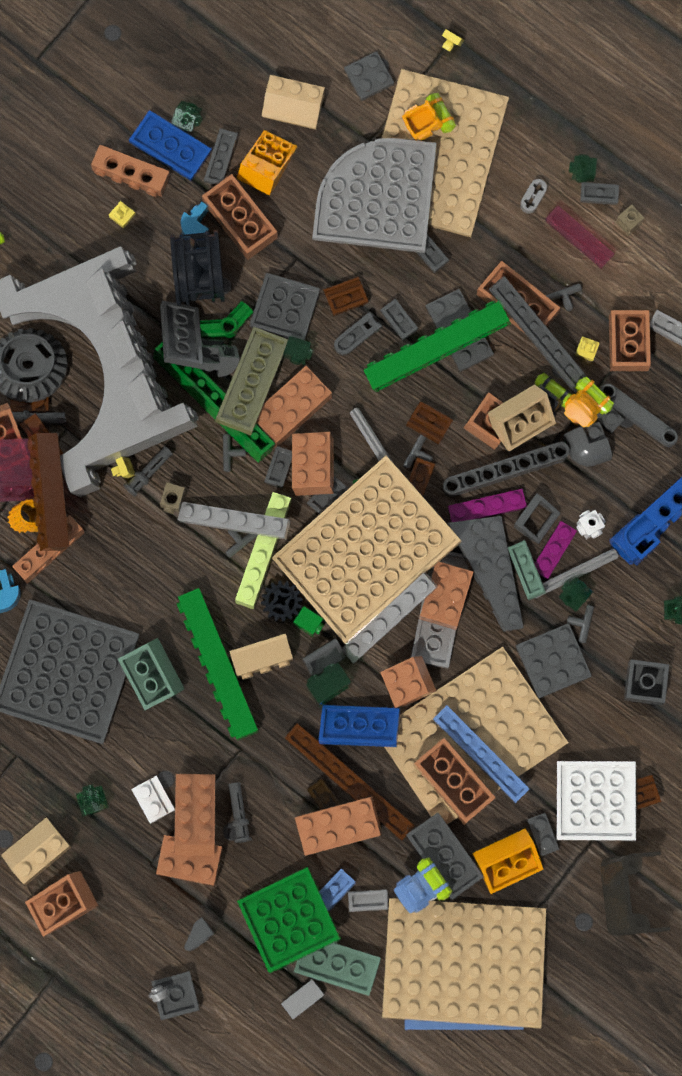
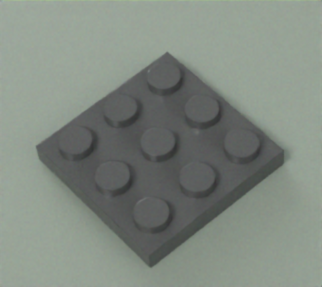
[250,273,320,343]
[515,623,592,699]

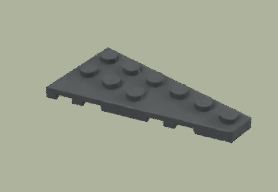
[447,516,524,632]

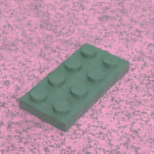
[294,943,381,996]

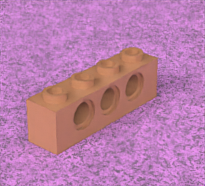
[91,145,170,197]
[12,515,85,584]

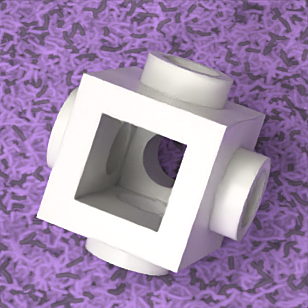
[576,510,605,540]

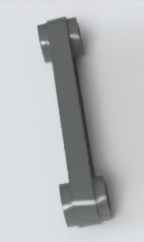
[600,384,678,447]

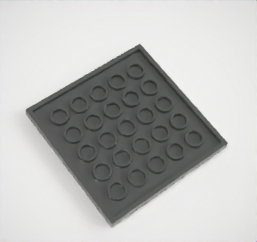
[0,599,140,745]

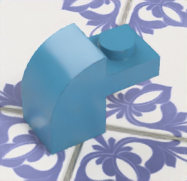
[181,202,209,234]
[0,569,21,613]

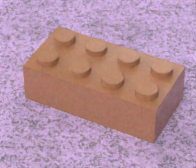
[202,174,278,260]
[476,261,560,333]
[256,366,332,448]
[414,738,496,825]
[174,774,215,856]
[295,796,382,856]

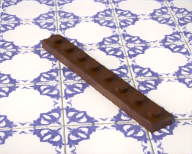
[285,723,415,841]

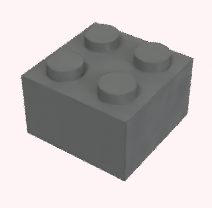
[624,659,669,705]

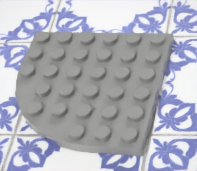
[312,138,436,253]

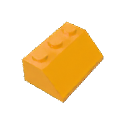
[472,829,544,894]

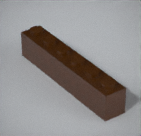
[27,433,69,551]

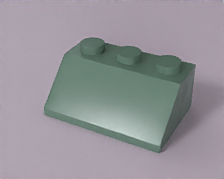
[118,638,184,710]

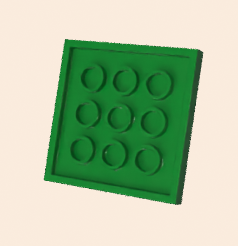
[237,867,341,973]

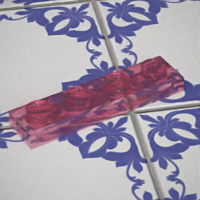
[545,206,614,269]

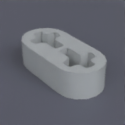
[521,179,547,214]

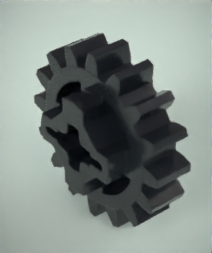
[261,580,303,623]

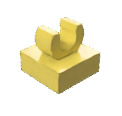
[442,30,464,51]
[109,201,135,228]
[575,337,599,362]
[111,457,135,478]

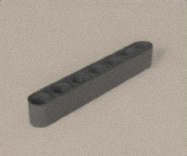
[443,442,569,497]

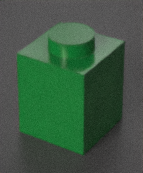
[293,606,324,637]

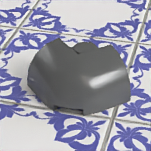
[201,338,239,377]
[563,422,612,467]

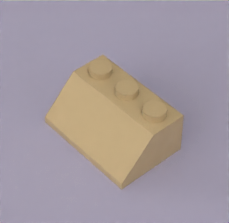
[262,75,325,130]
[488,384,556,451]
[230,634,293,680]
[1,817,71,885]

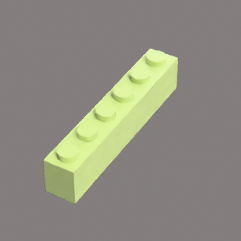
[235,492,291,609]

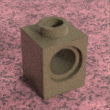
[616,204,644,236]
[160,482,186,514]

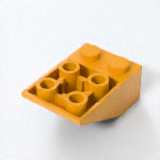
[237,130,297,195]

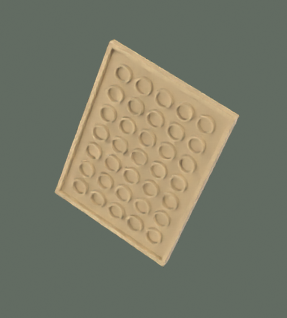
[382,69,509,237]
[272,456,462,644]
[384,647,568,824]
[382,898,546,1028]

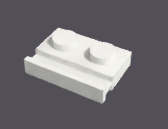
[132,776,175,824]

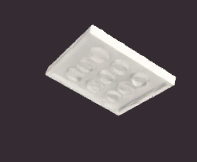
[557,761,636,841]

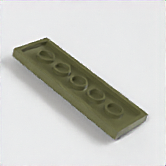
[215,327,289,435]

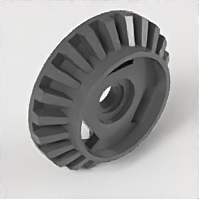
[0,328,68,402]

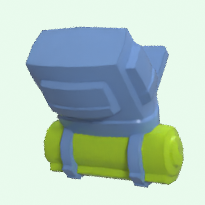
[394,857,453,913]

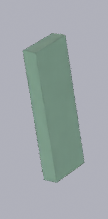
[508,540,546,600]

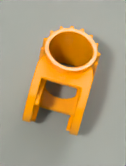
[7,499,38,533]

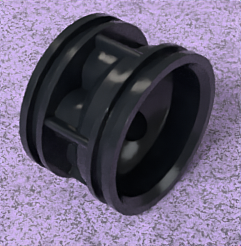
[170,230,225,306]

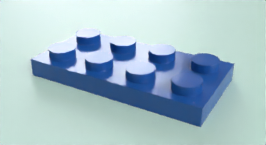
[129,110,212,181]
[319,705,400,747]

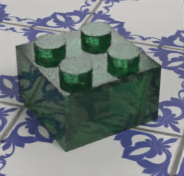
[306,663,351,708]

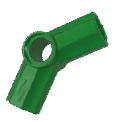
[200,301,254,338]

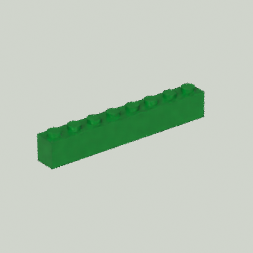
[364,301,511,392]
[153,342,275,463]
[176,588,258,741]

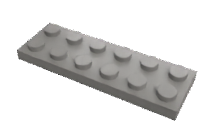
[411,552,468,669]

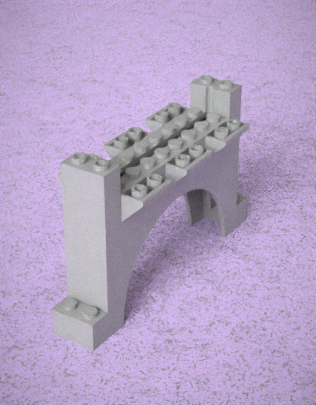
[0,246,199,497]

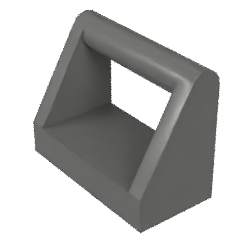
[514,493,561,544]
[302,638,346,678]
[184,917,215,952]

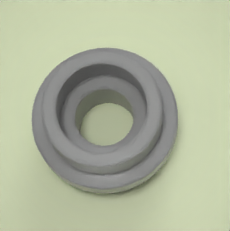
[149,985,168,1002]

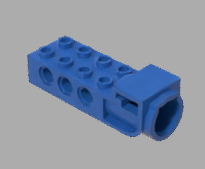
[609,477,682,565]

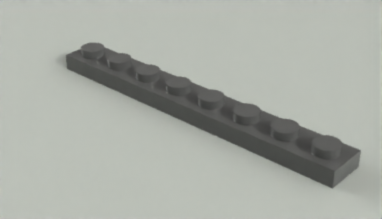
[489,276,586,394]

